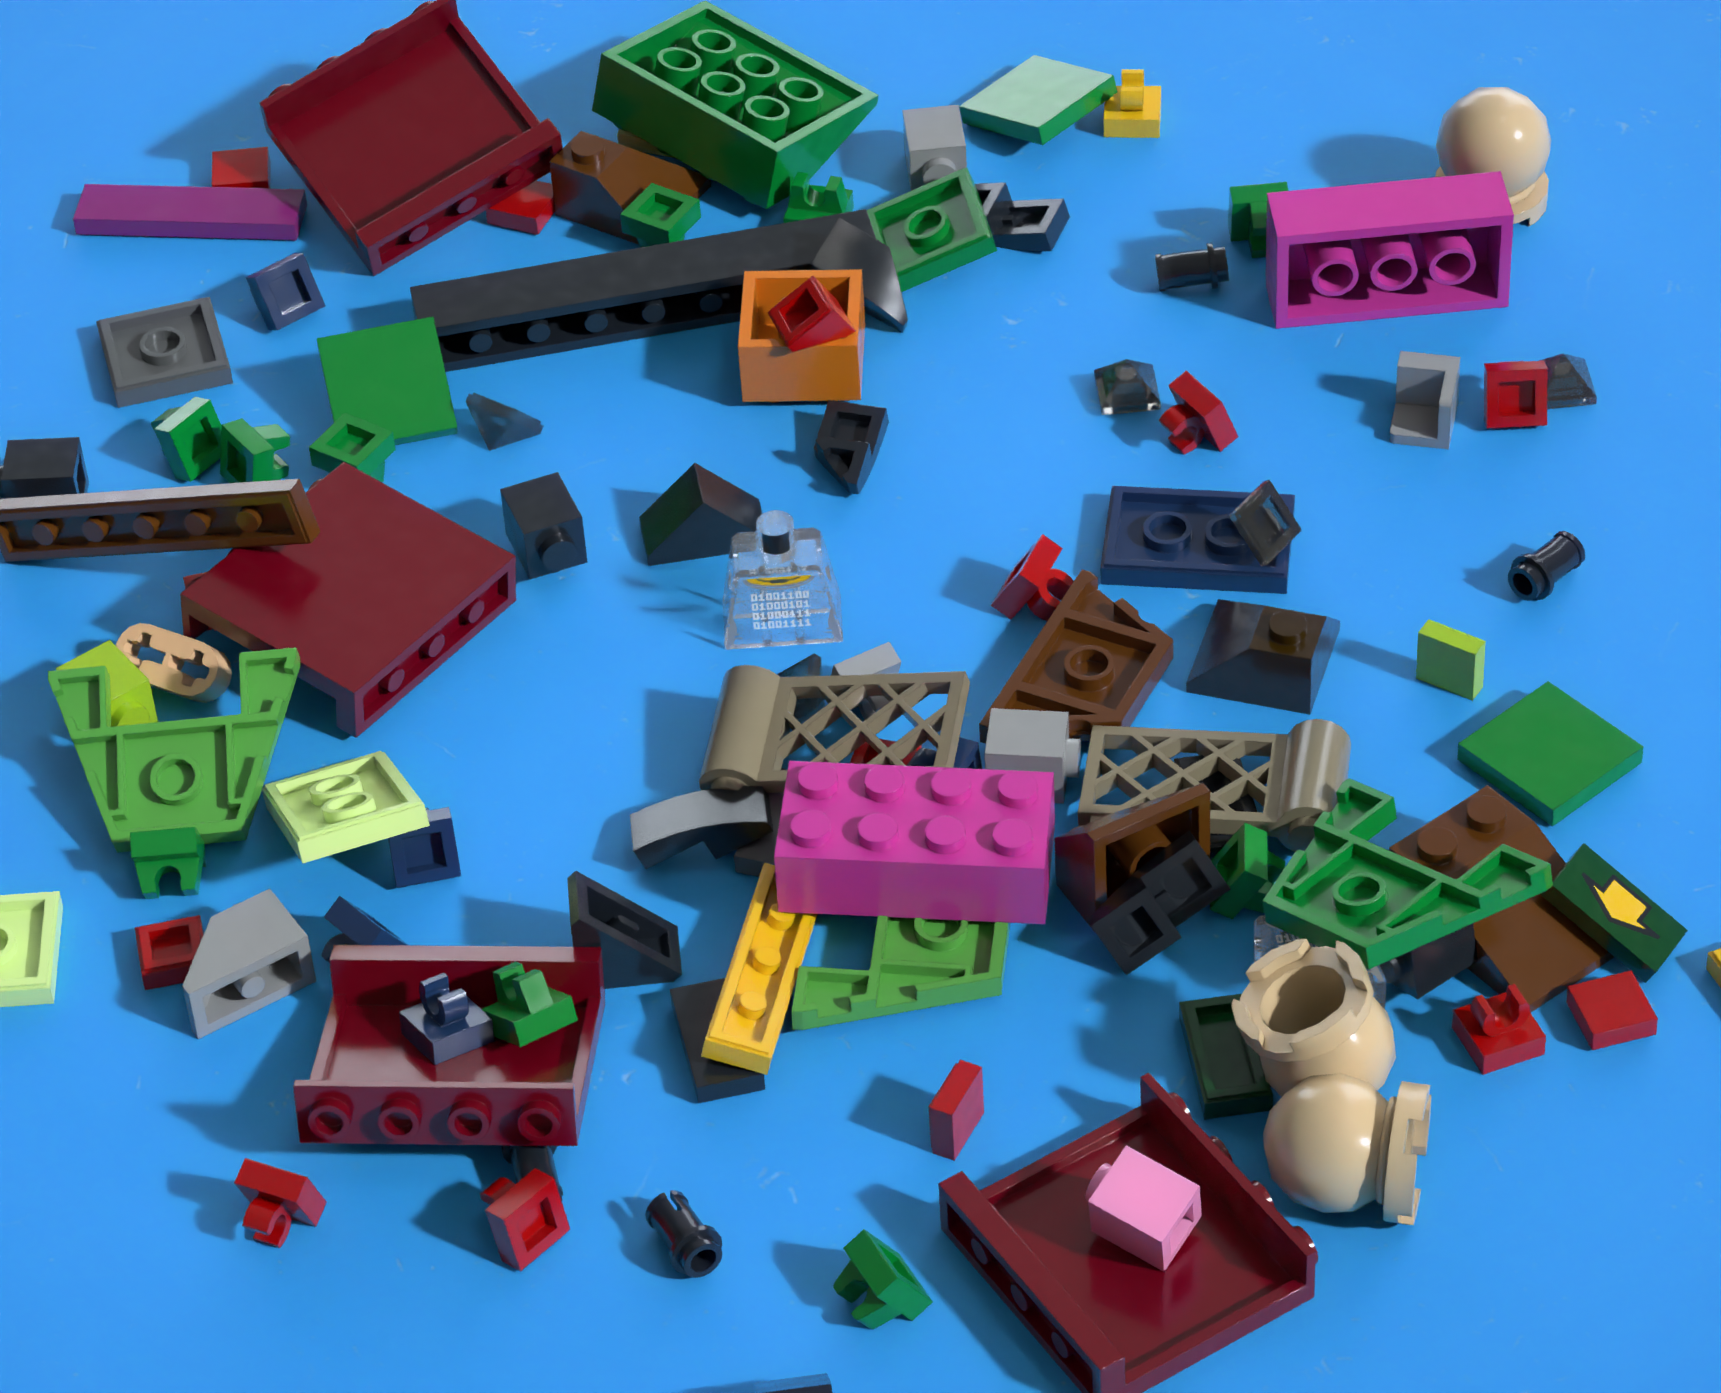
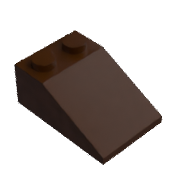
[1389,785,1614,1013]

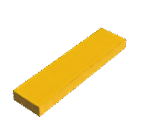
[701,863,818,1075]

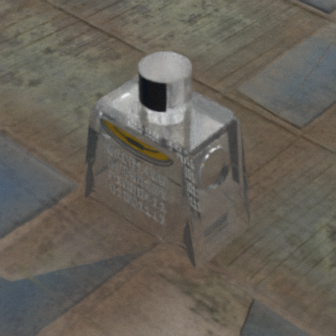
[723,510,843,650]

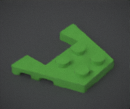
[48,647,300,852]
[792,916,1011,1030]

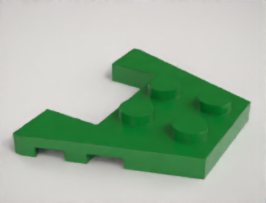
[1263,778,1553,970]

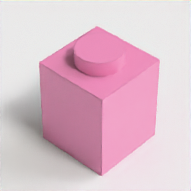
[1085,1145,1202,1272]

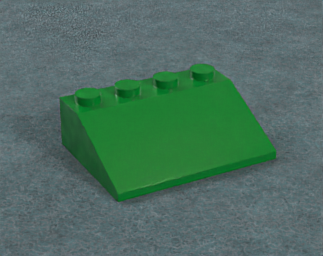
[592,0,879,209]

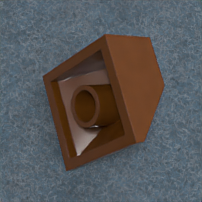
[549,131,711,245]
[1054,783,1210,932]

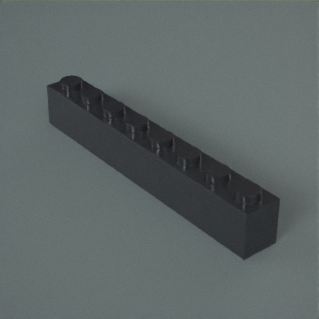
[410,209,876,372]

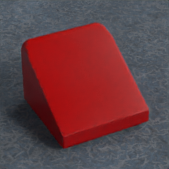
[767,276,856,352]

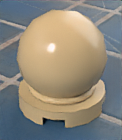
[1435,87,1551,226]
[1231,939,1396,1097]
[1263,1073,1431,1226]

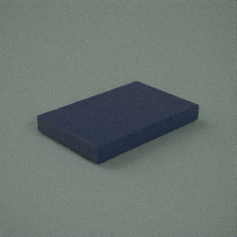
[1100,486,1295,594]

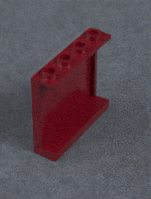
[259,0,563,277]
[180,462,516,738]
[293,945,605,1146]
[938,1073,1318,1393]

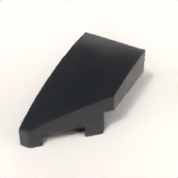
[810,218,908,333]
[814,400,889,494]

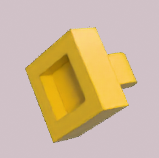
[1103,69,1161,138]

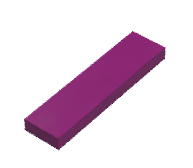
[73,184,307,241]

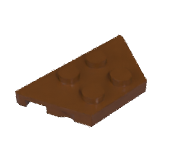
[979,569,1173,744]

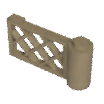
[699,665,970,793]
[1078,719,1351,852]

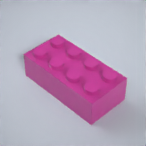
[1266,171,1514,329]
[774,761,1055,924]

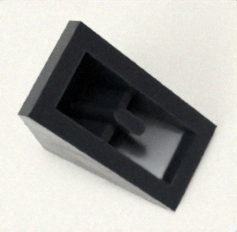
[639,463,767,566]
[567,871,682,989]

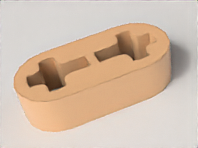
[116,623,232,703]

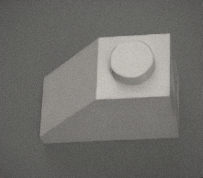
[182,889,316,1039]

